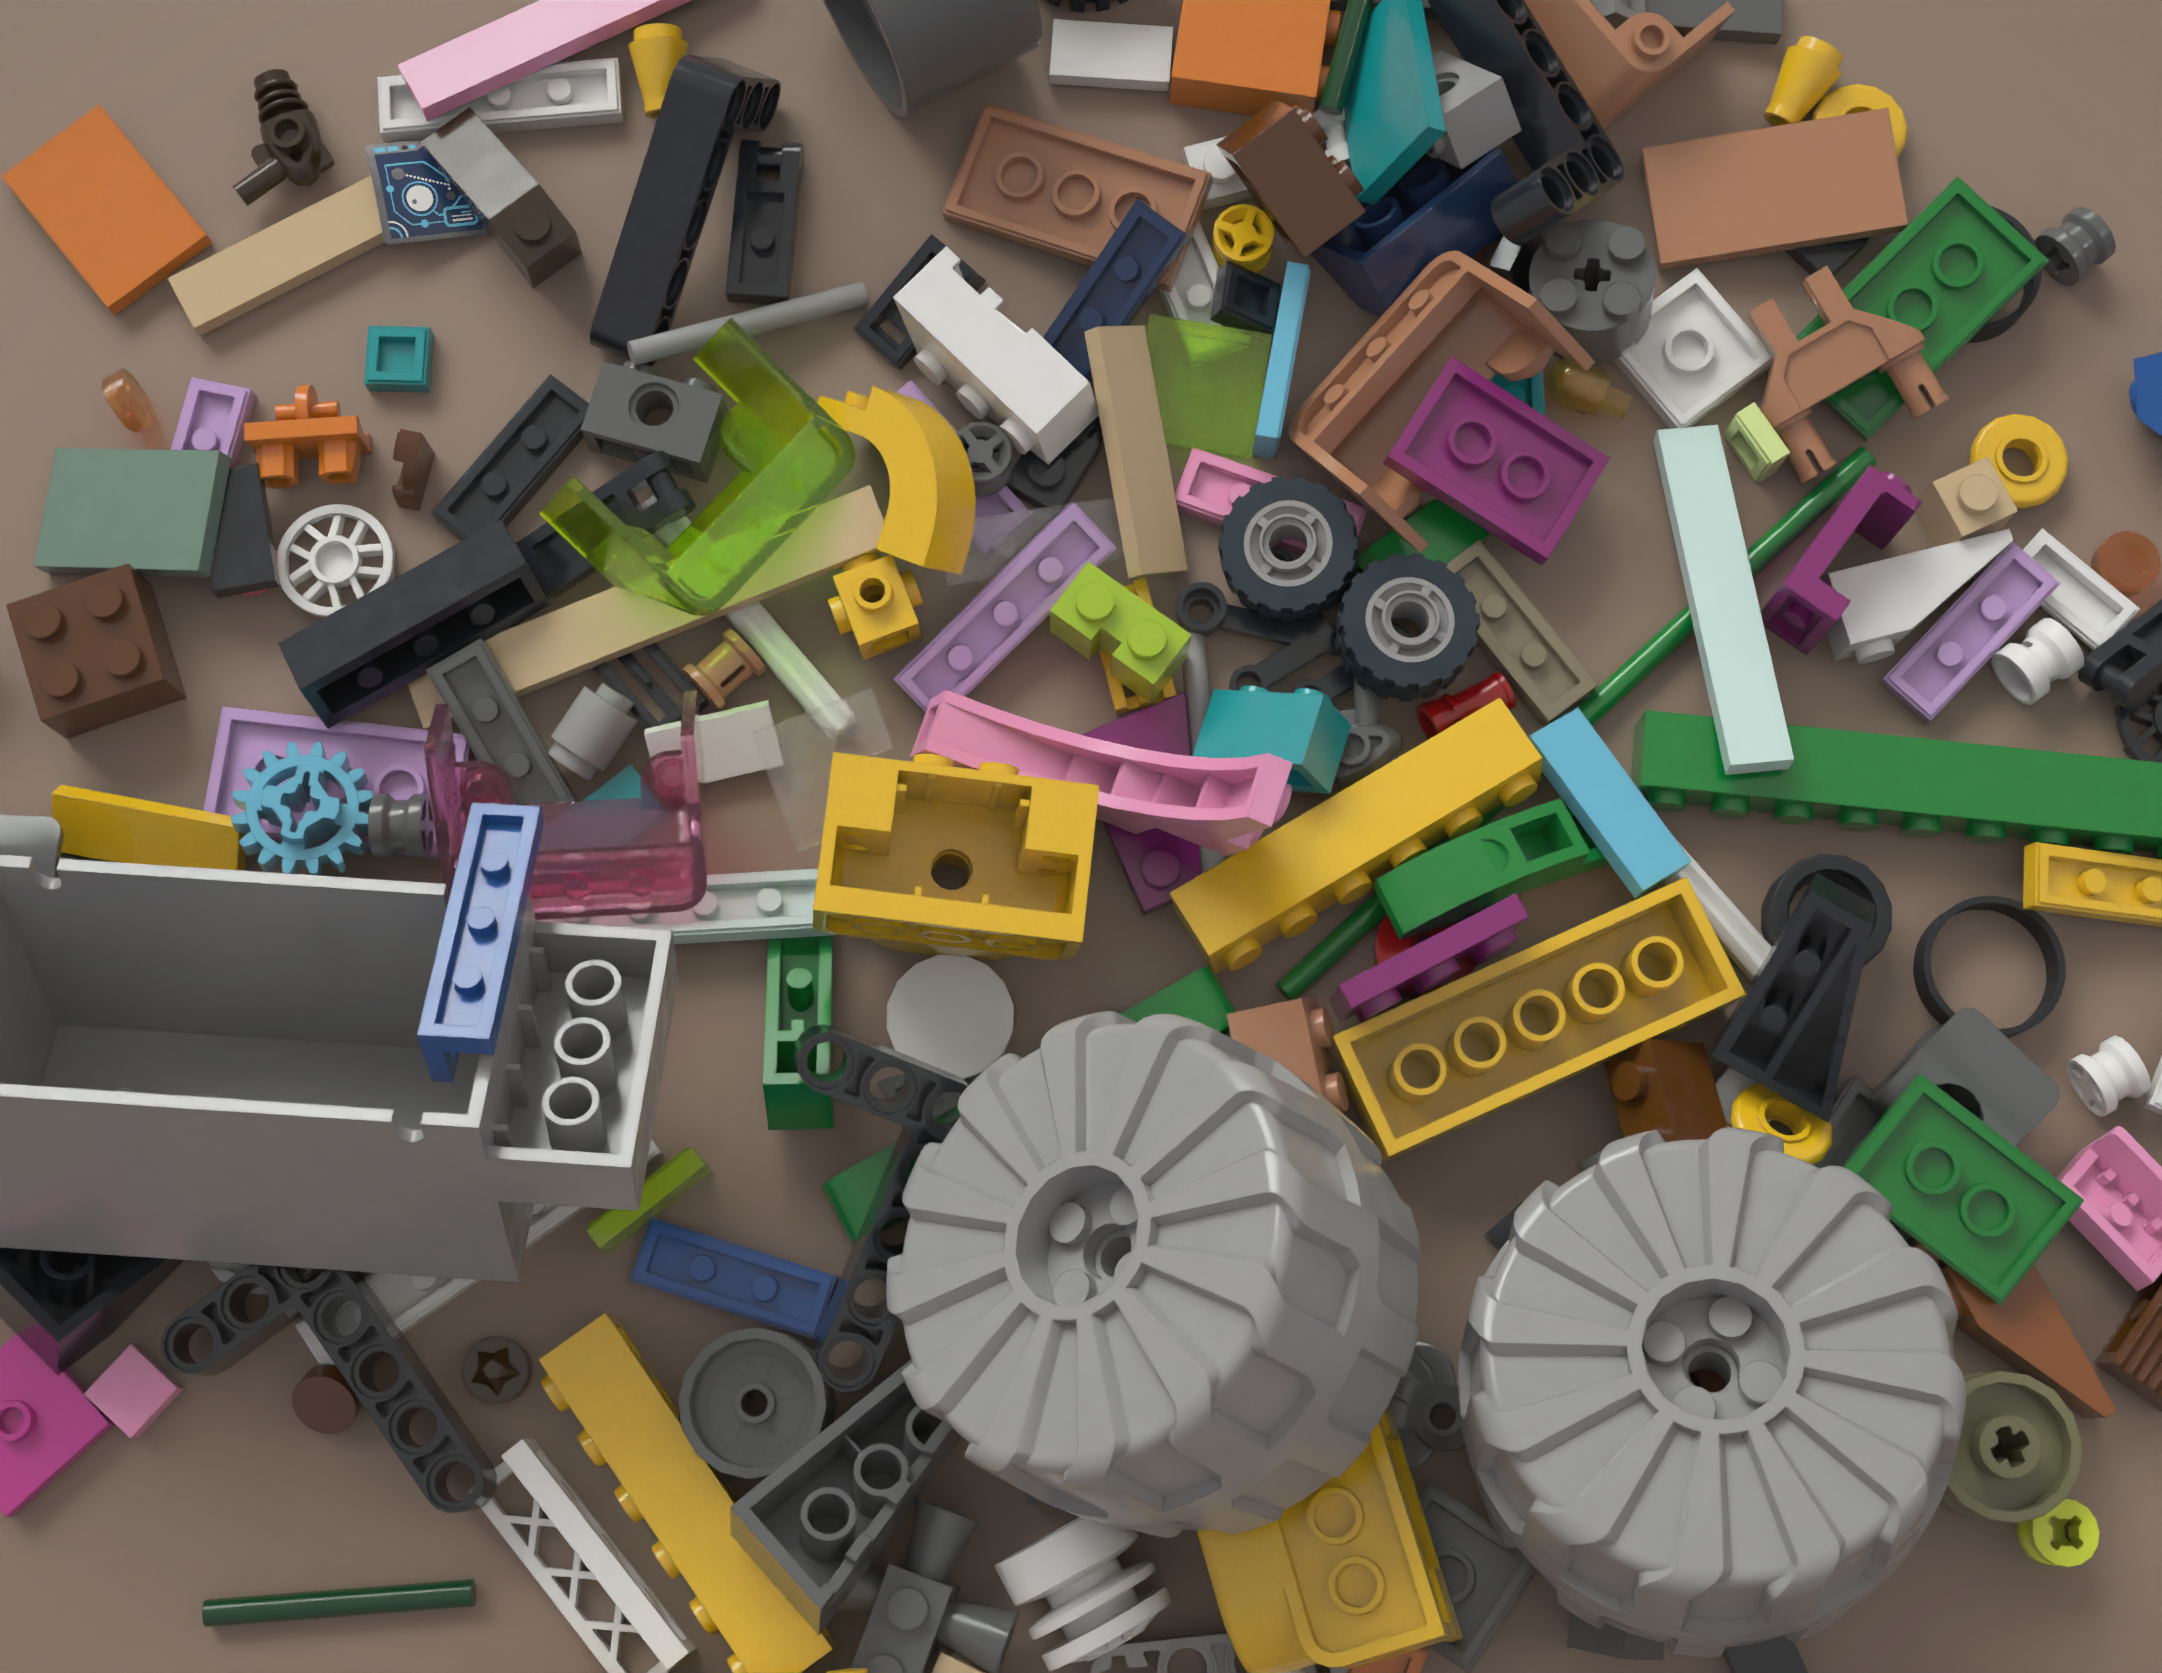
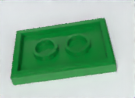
[1843,1074,2085,1305]

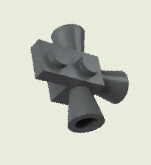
[838,1499,1019,1673]

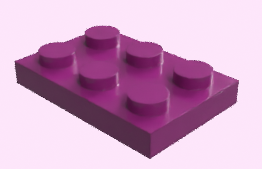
[1383,356,1610,566]
[1329,893,1529,1023]

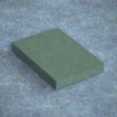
[34,448,231,577]

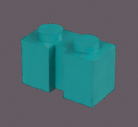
[1192,685,1351,794]

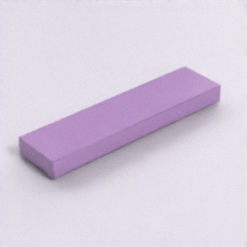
[892,502,1117,713]

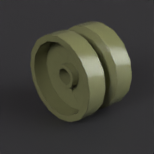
[1939,1371,2082,1523]

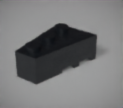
[1711,873,1876,1123]

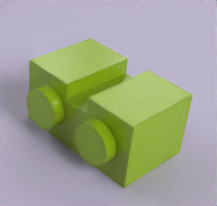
[1050,561,1192,704]

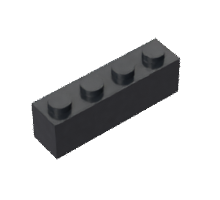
[278,519,550,729]

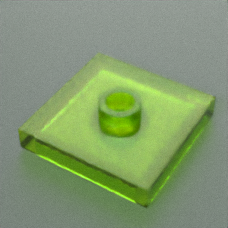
[1146,314,1272,459]

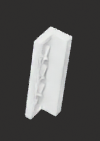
[468,1439,697,1673]

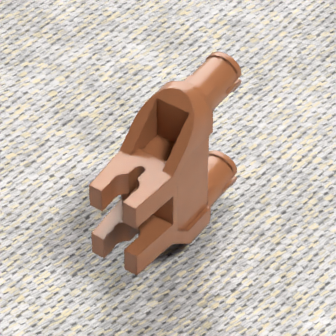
[1748,266,1949,484]

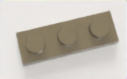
[1446,540,1598,726]

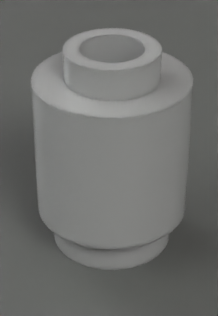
[548,682,638,781]

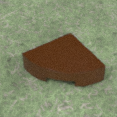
[392,429,435,511]

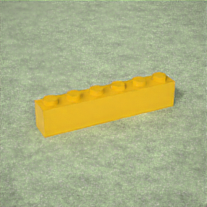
[1170,698,1542,974]
[539,1313,838,1673]

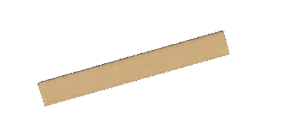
[408,485,885,731]

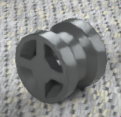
[2035,207,2116,286]
[956,422,1013,497]
[368,793,434,858]

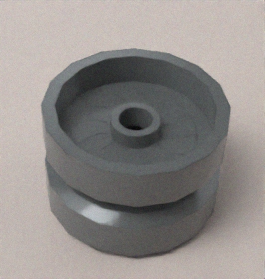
[678,1327,837,1479]

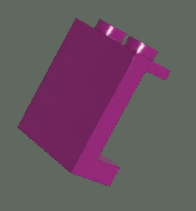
[1761,465,1922,655]

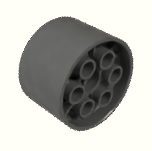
[823,0,1042,117]

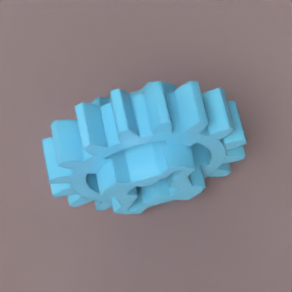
[231,741,374,876]

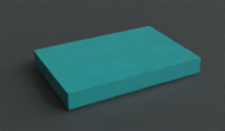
[1344,0,1446,205]

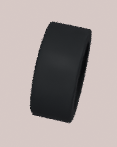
[1761,854,1892,967]

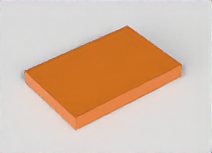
[1,104,212,316]

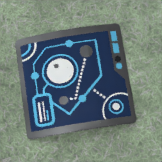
[365,139,490,245]

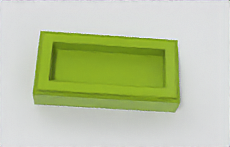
[586,1147,713,1253]

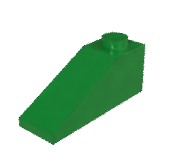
[763,935,835,1130]

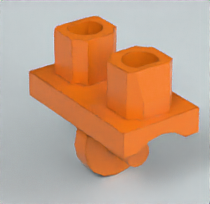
[244,384,372,489]

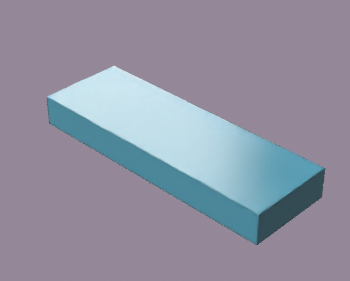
[1252,261,1311,459]
[1528,708,1691,899]

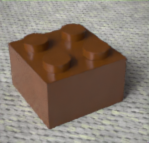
[1216,100,1366,258]
[6,563,187,739]

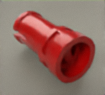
[1416,672,1516,740]

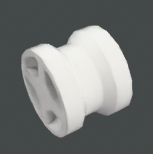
[2066,1035,2151,1117]

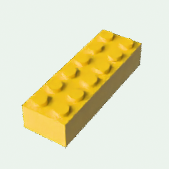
[1328,877,1746,1164]

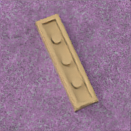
[167,175,385,336]
[1084,325,1188,579]

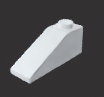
[1822,529,2013,664]

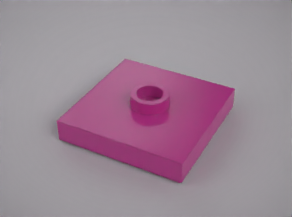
[0,1334,116,1517]

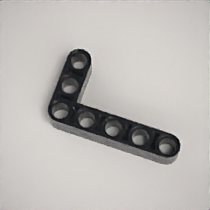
[1427,0,1624,246]
[590,55,781,367]
[793,1024,969,1392]
[161,1264,497,1513]

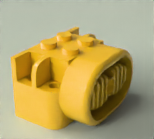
[813,752,1099,961]
[1196,1404,1463,1673]

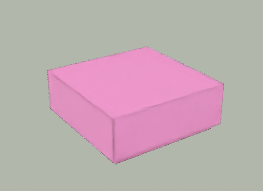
[84,1344,184,1439]

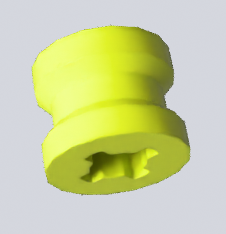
[2016,1499,2100,1567]

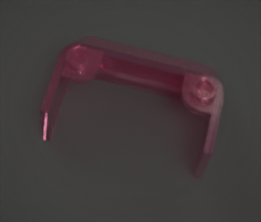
[424,690,708,920]

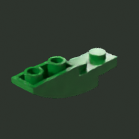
[1372,798,1610,940]

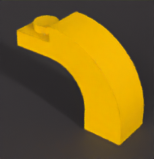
[813,386,976,575]

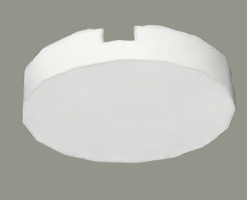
[887,954,1014,1080]

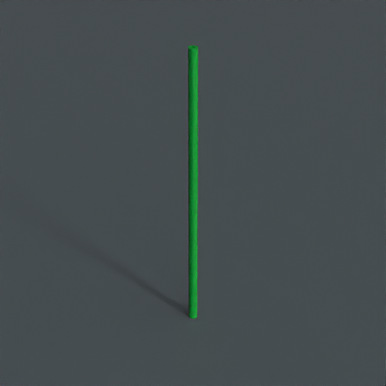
[1275,447,1877,1000]

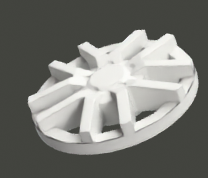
[277,504,396,618]

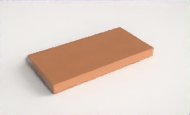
[942,103,1213,292]
[1641,108,1908,271]

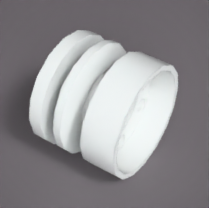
[994,1517,1174,1671]

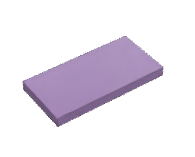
[203,706,474,862]

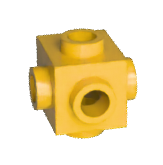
[827,554,923,660]

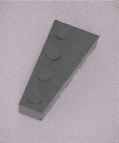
[730,1359,962,1635]

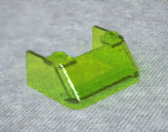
[539,318,855,616]

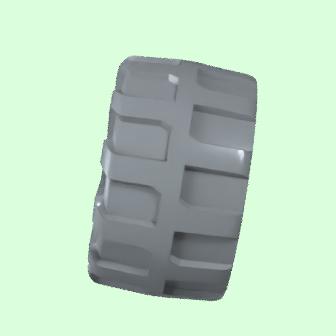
[886,1011,1422,1538]
[1458,1127,1967,1657]

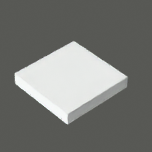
[1613,268,1772,429]

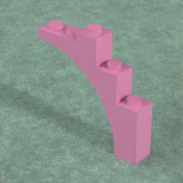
[910,690,1293,856]

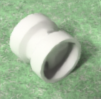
[1991,618,2084,705]

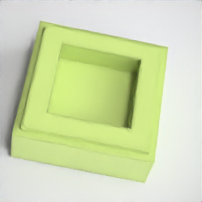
[1724,402,1790,483]

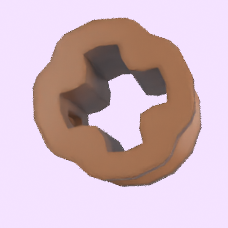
[682,628,766,711]

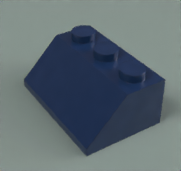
[1310,148,1516,317]

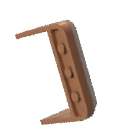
[1524,0,1736,131]
[1288,251,1595,553]

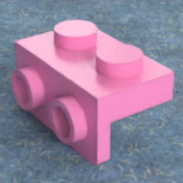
[2056,1126,2162,1292]

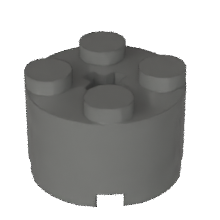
[1528,219,1656,365]

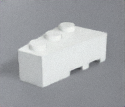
[893,246,1099,465]

